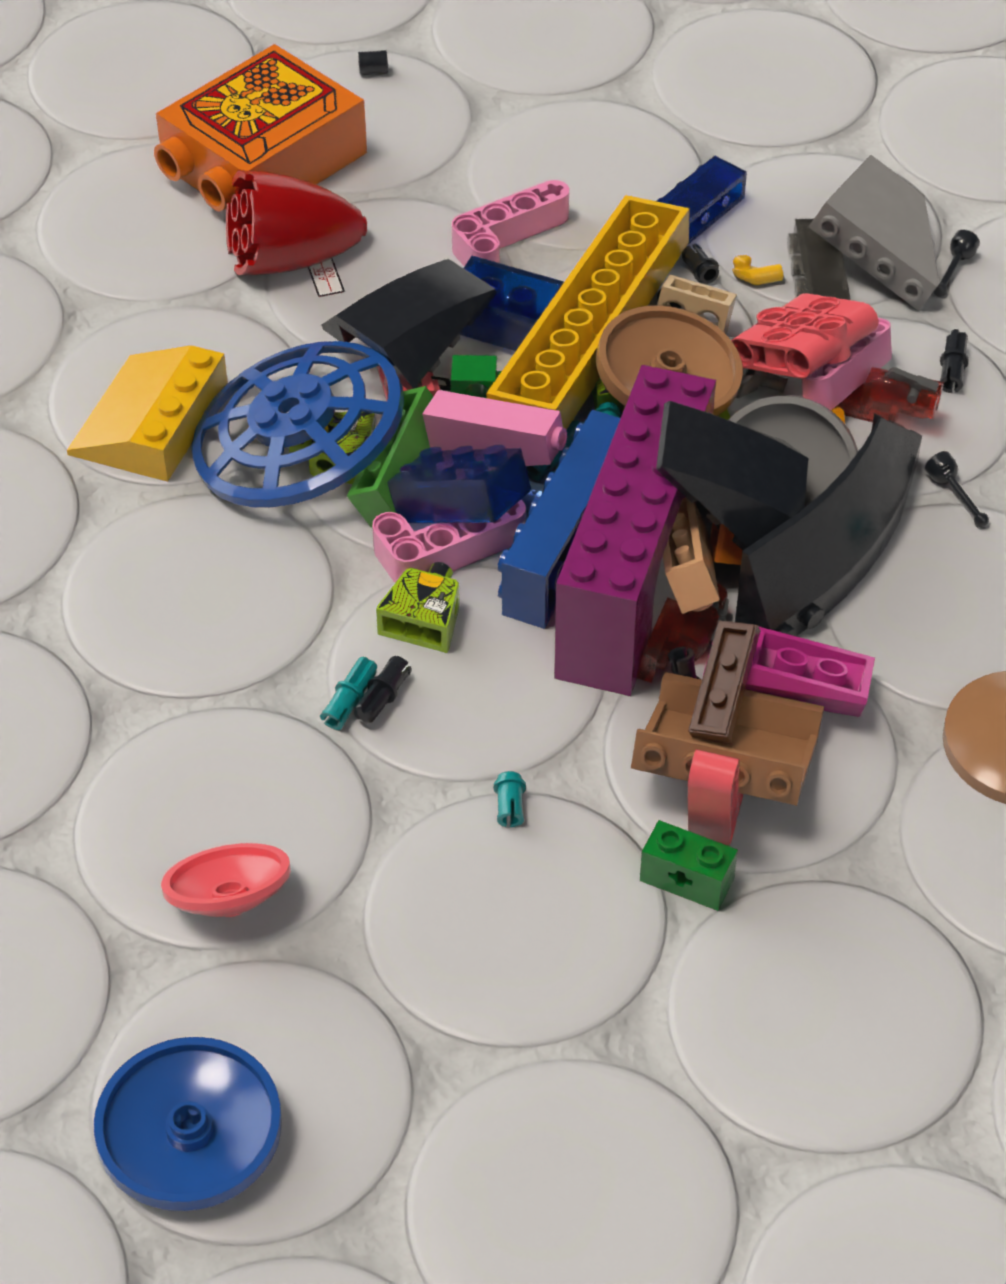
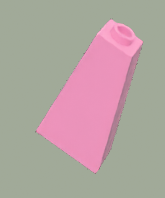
[422,390,567,471]

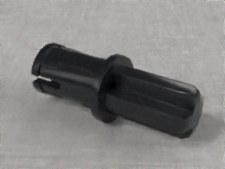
[939,329,969,393]
[354,656,412,724]

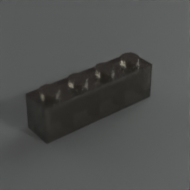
[787,219,851,300]

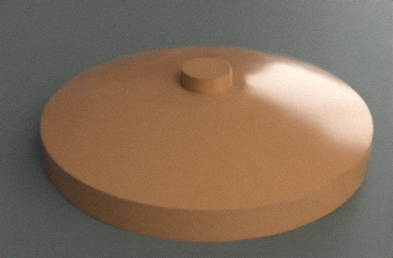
[596,306,743,416]
[942,671,1006,804]

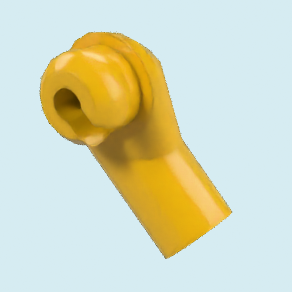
[732,255,783,285]

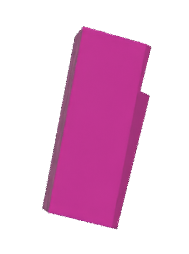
[702,626,875,717]

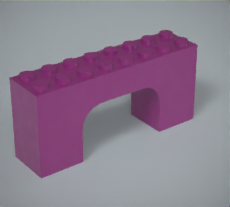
[554,365,716,697]

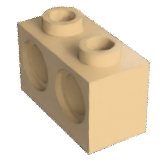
[657,275,737,334]

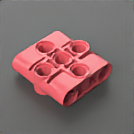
[731,293,879,378]

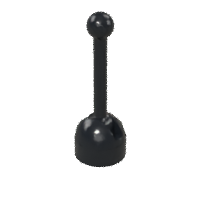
[934,230,980,297]
[924,451,989,527]

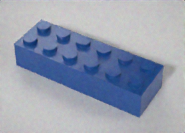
[498,410,621,629]

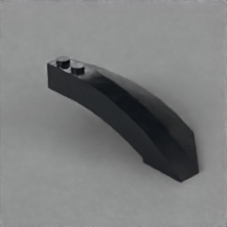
[735,413,922,636]

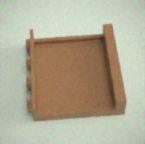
[631,672,824,806]

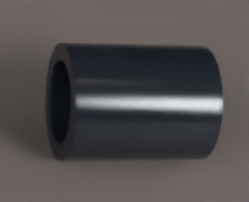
[358,50,388,75]

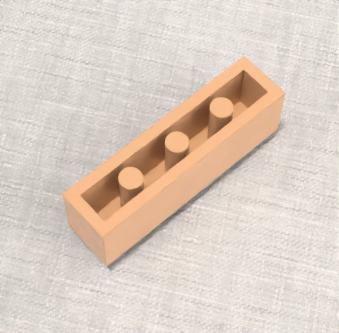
[663,497,720,614]

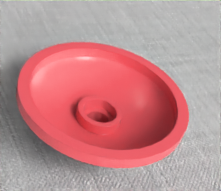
[161,843,291,917]

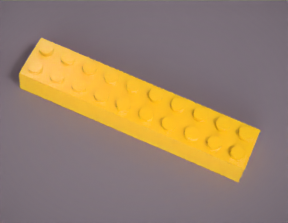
[486,195,689,430]

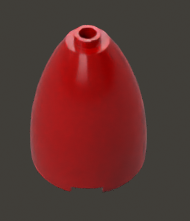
[226,170,367,275]

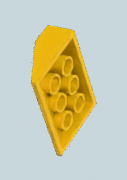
[67,345,228,482]

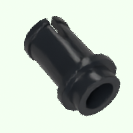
[682,244,719,284]
[668,646,700,679]

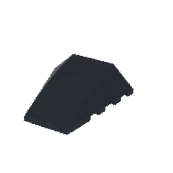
[321,259,497,390]
[656,401,809,550]

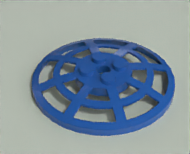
[192,341,404,508]

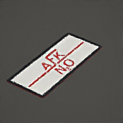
[308,258,345,297]

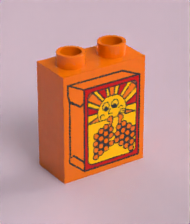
[154,44,367,211]

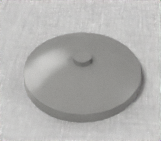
[729,396,858,508]

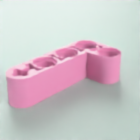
[452,180,569,279]
[802,318,892,410]
[372,496,526,583]

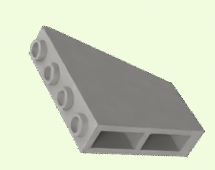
[808,155,939,311]

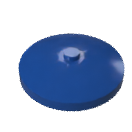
[94,1037,282,1211]

